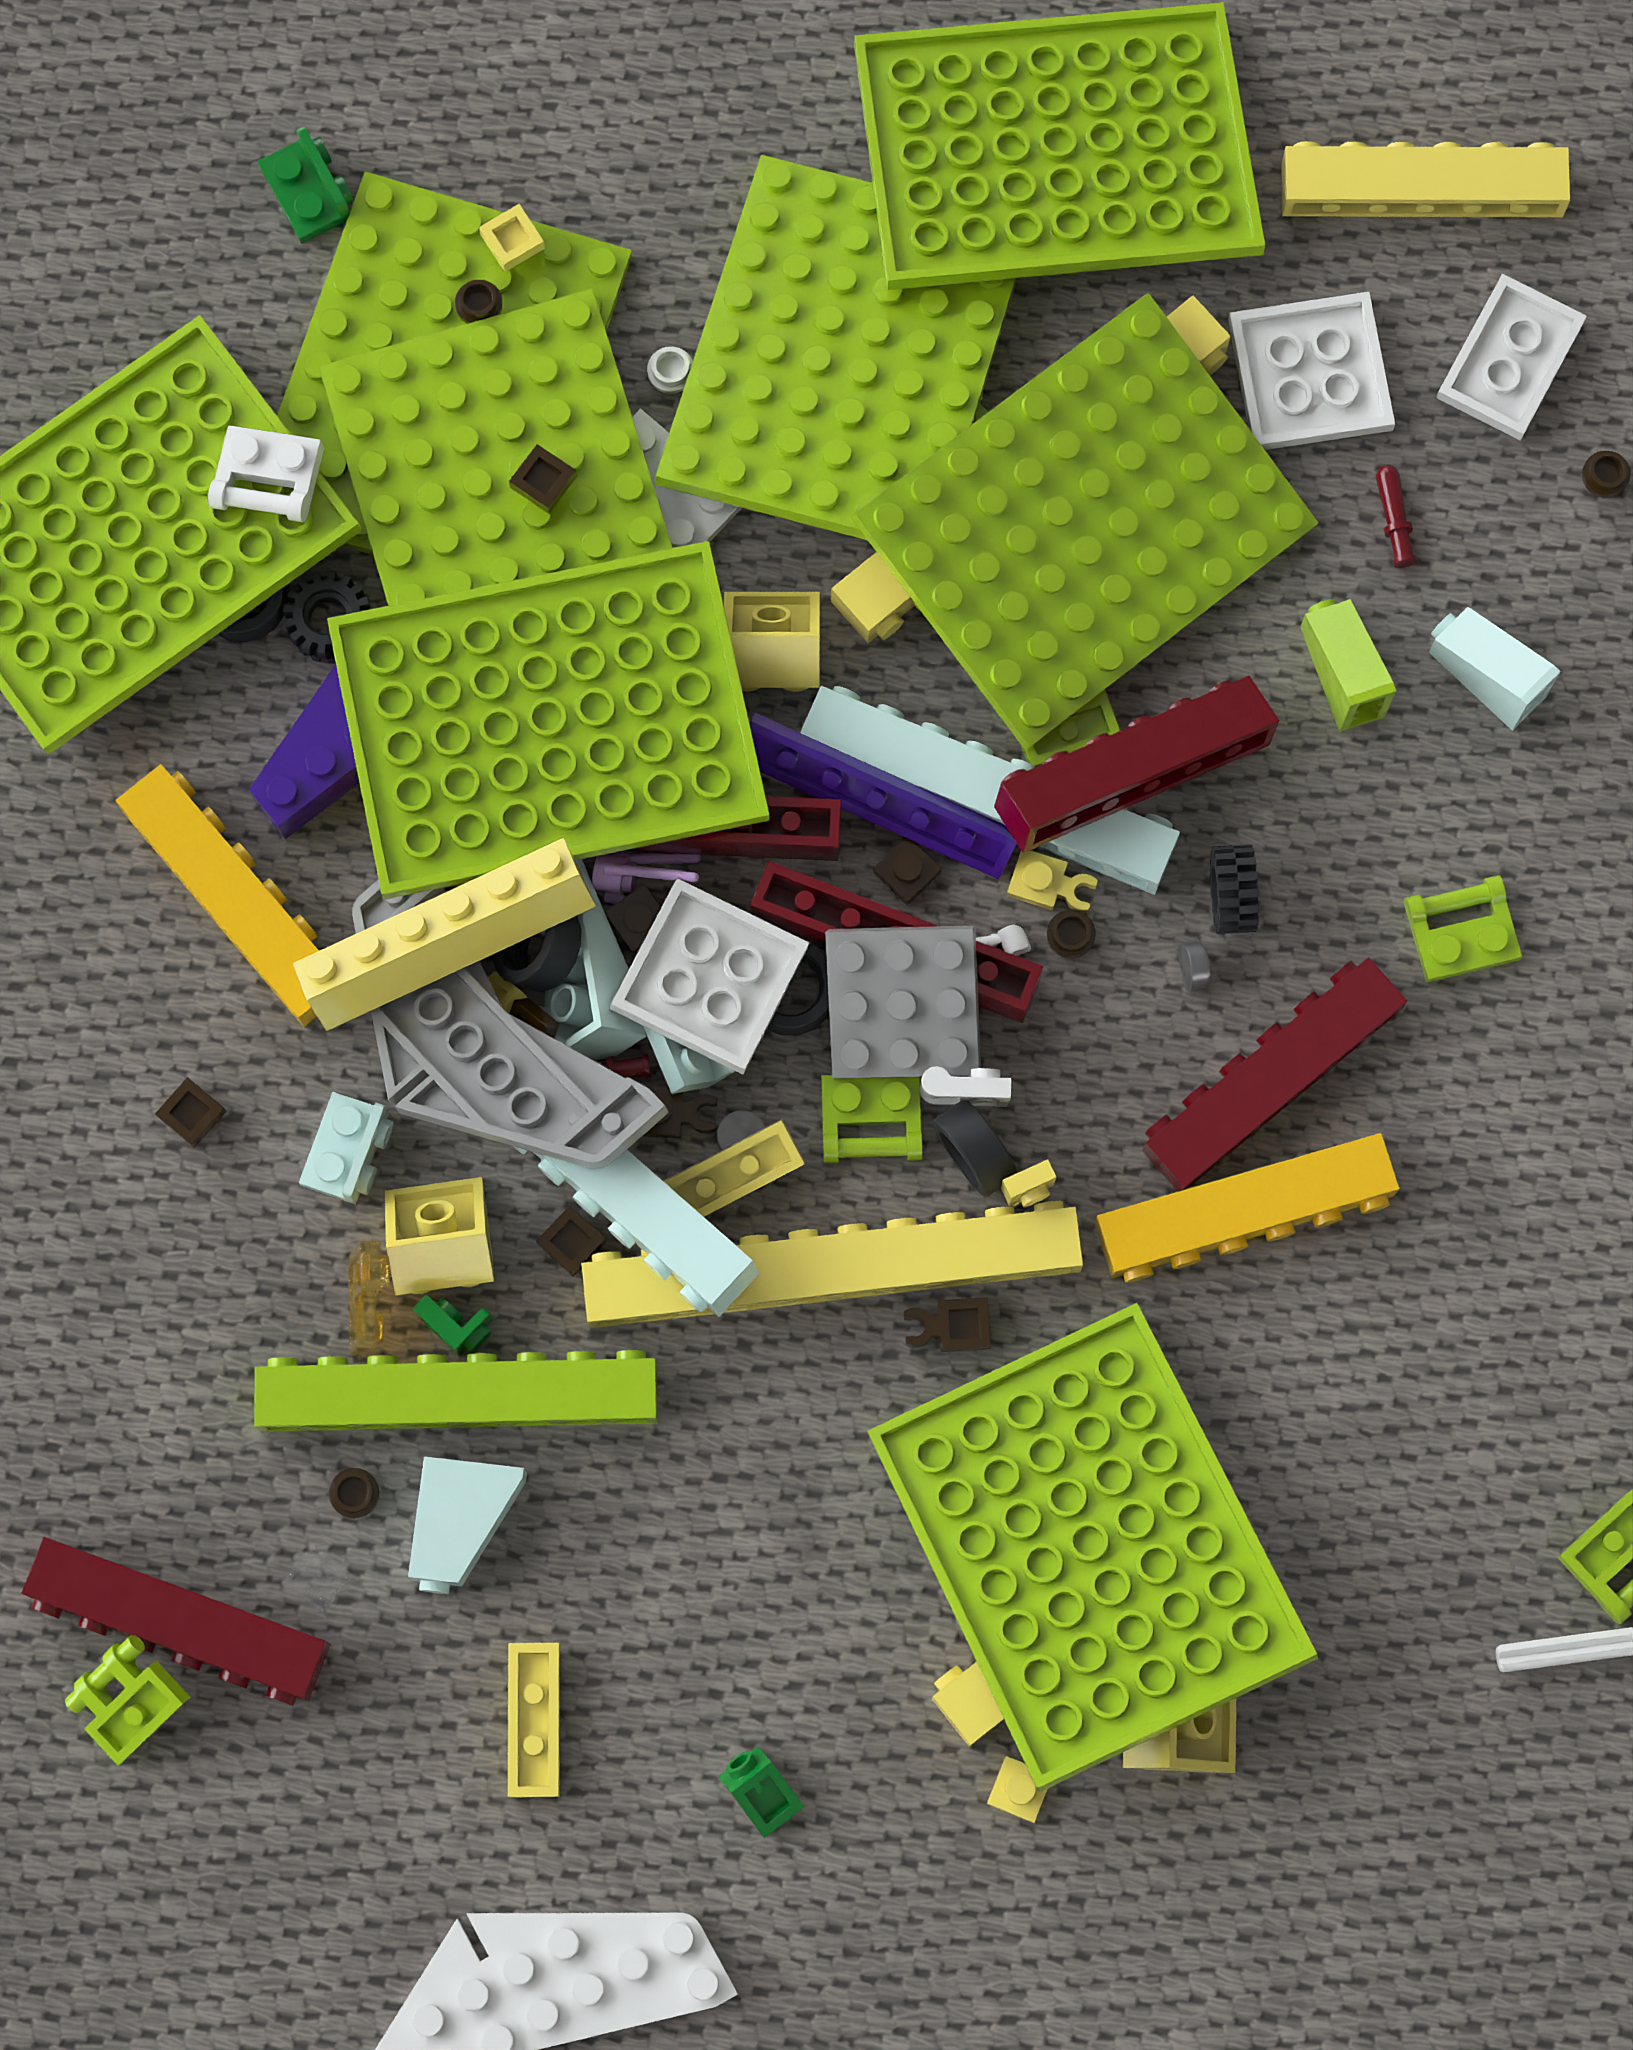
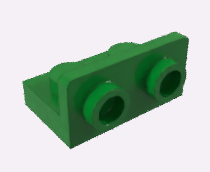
[257,126,353,244]

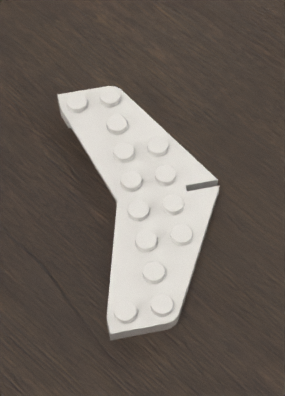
[375,1913,738,2050]

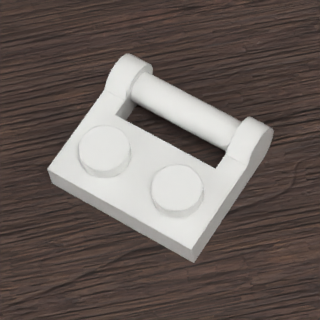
[208,425,324,522]
[920,1066,1011,1107]

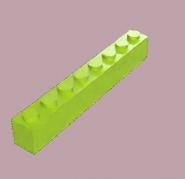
[254,1350,658,1432]

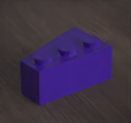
[249,665,359,839]

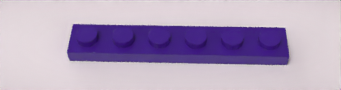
[749,713,1017,879]

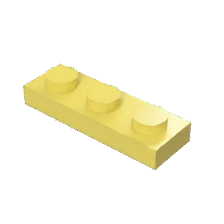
[663,1119,805,1217]
[508,1643,560,1798]

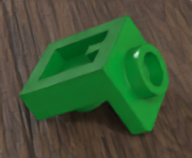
[412,1294,493,1356]
[719,1747,804,1838]

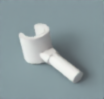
[976,925,1031,956]

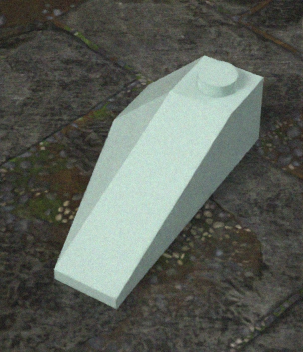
[539,859,646,1061]

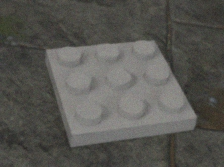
[825,926,981,1078]

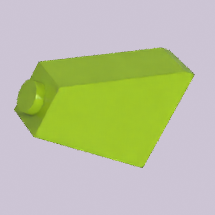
[1300,599,1396,732]

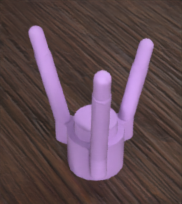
[592,851,701,904]

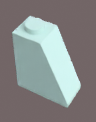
[1429,607,1561,731]
[408,1457,527,1594]

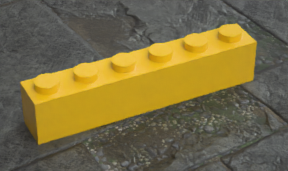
[115,764,319,1027]
[1094,1133,1399,1283]

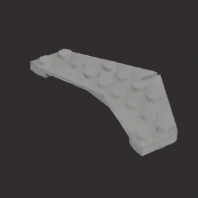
[352,879,669,1169]

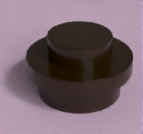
[455,280,503,324]
[1582,451,1631,498]
[1047,910,1096,959]
[329,1468,380,1519]

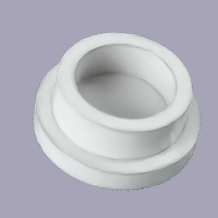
[647,347,693,394]

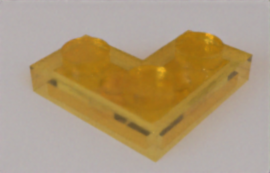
[347,1241,390,1355]

